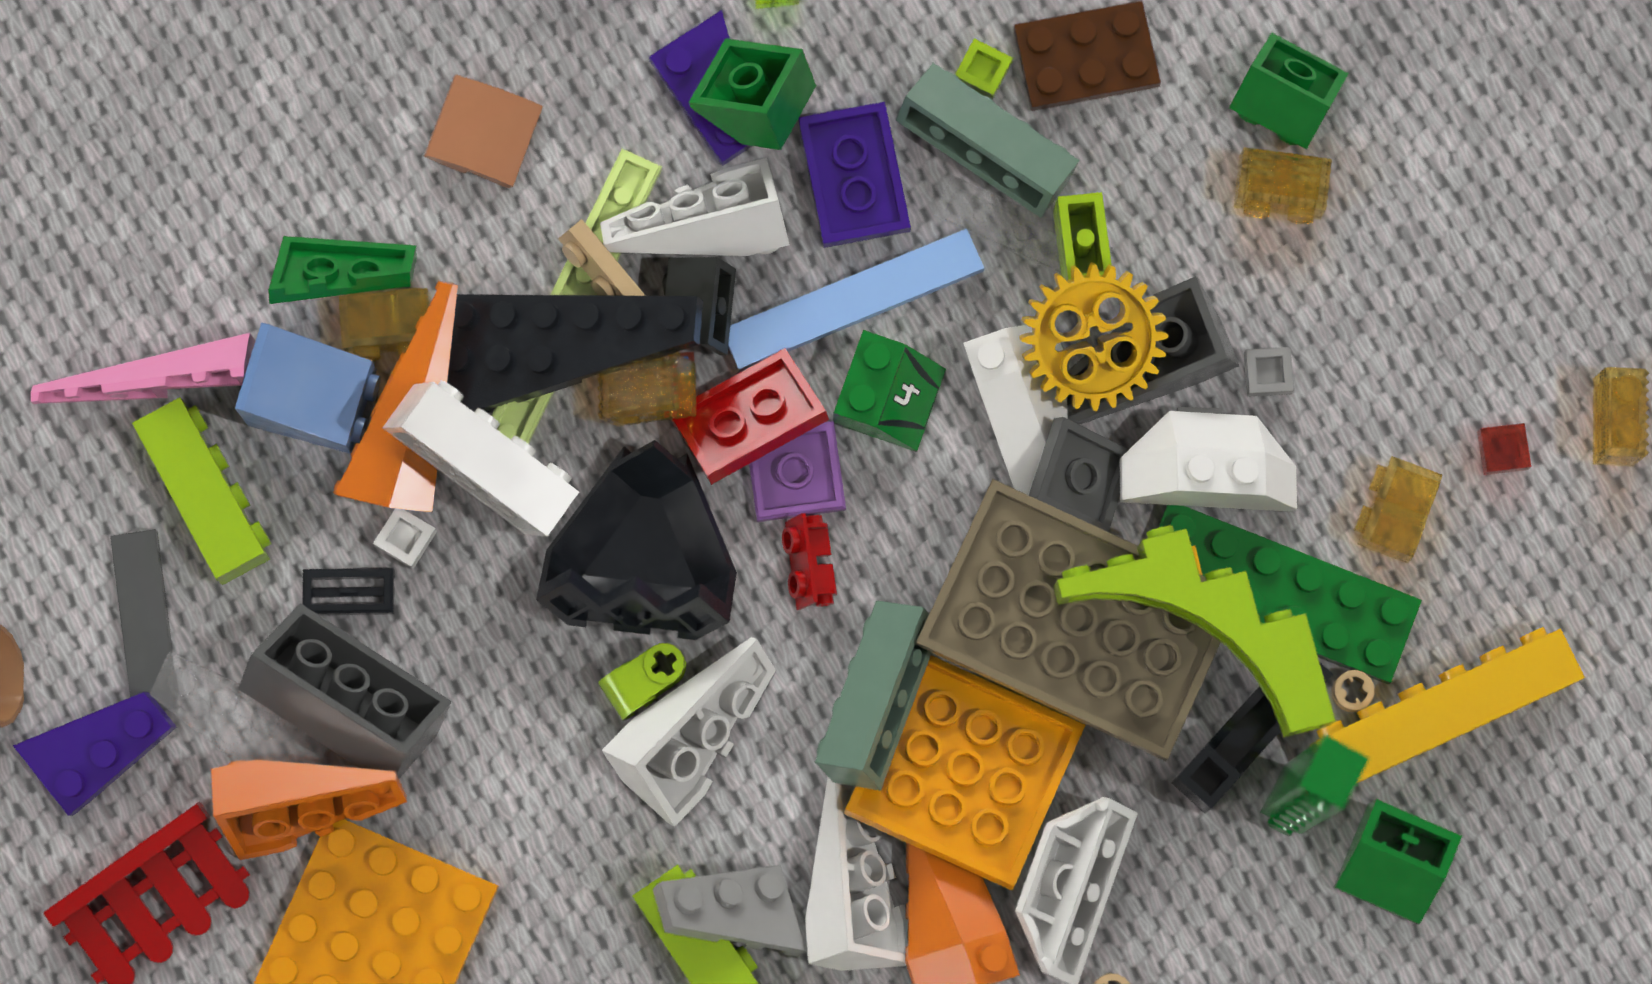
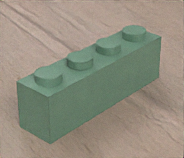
[896,63,1080,218]
[815,600,932,791]

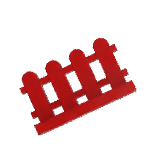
[43,801,251,984]

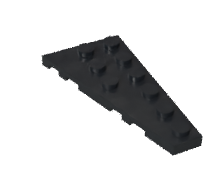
[447,294,703,413]

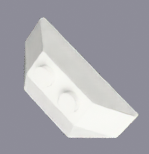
[1120,411,1297,512]
[1015,797,1138,984]

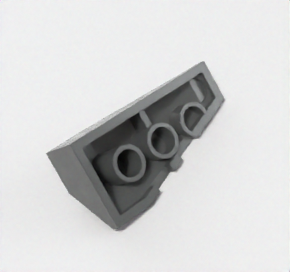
[1067,276,1239,425]

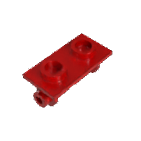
[782,513,837,610]

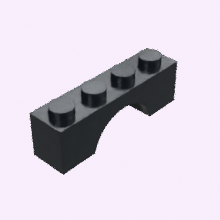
[1171,662,1334,814]

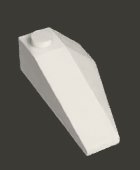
[600,157,789,256]
[964,325,1068,495]
[602,637,776,827]
[805,777,908,971]

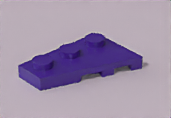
[649,10,753,166]
[13,692,177,816]

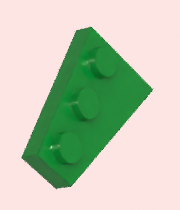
[268,236,417,304]

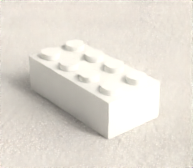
[382,381,579,536]

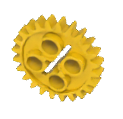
[1019,262,1168,411]

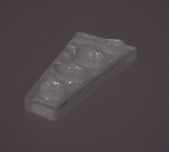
[149,652,328,765]

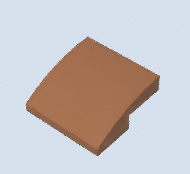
[424,75,543,188]

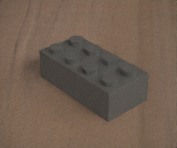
[238,603,452,779]

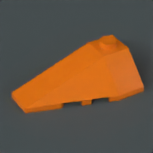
[211,759,407,861]
[905,843,1020,984]

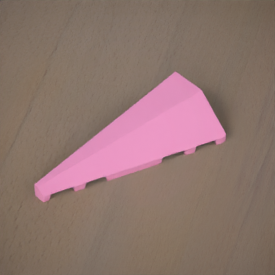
[31,333,255,404]

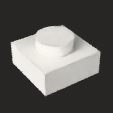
[373,509,437,569]

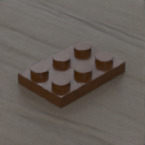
[1013,1,1161,111]

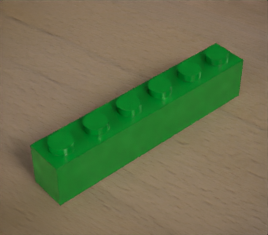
[1260,735,1370,836]

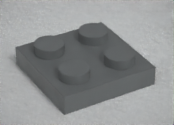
[1029,417,1129,532]

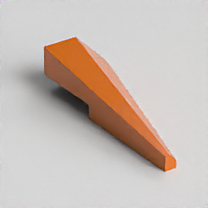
[333,281,458,513]

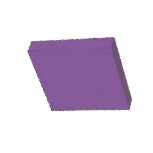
[749,421,846,522]

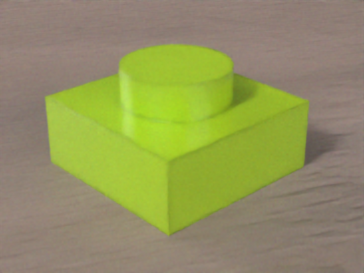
[955,38,1013,100]

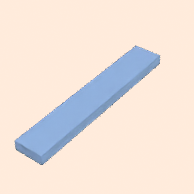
[728,229,984,372]

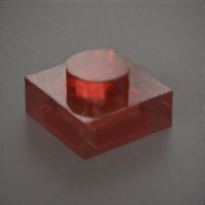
[1477,423,1532,475]

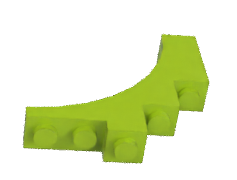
[1053,525,1336,738]

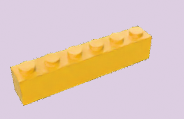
[1309,627,1585,783]

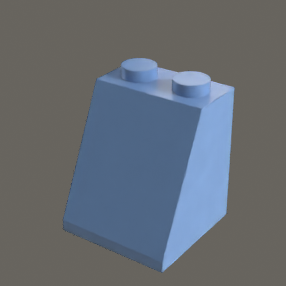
[235,322,381,454]

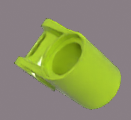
[598,643,686,721]

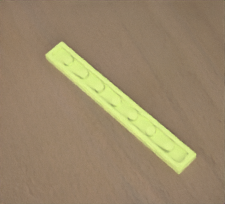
[491,149,662,444]

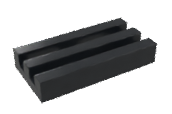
[302,568,395,616]

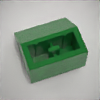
[1333,799,1462,925]

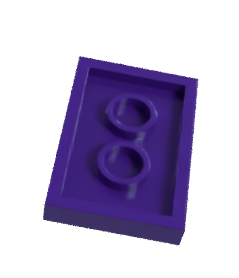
[798,101,911,248]

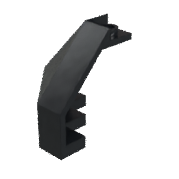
[536,440,737,640]

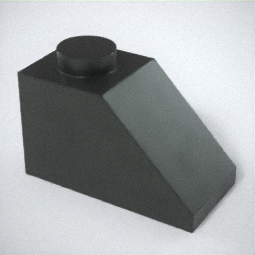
[662,257,736,355]

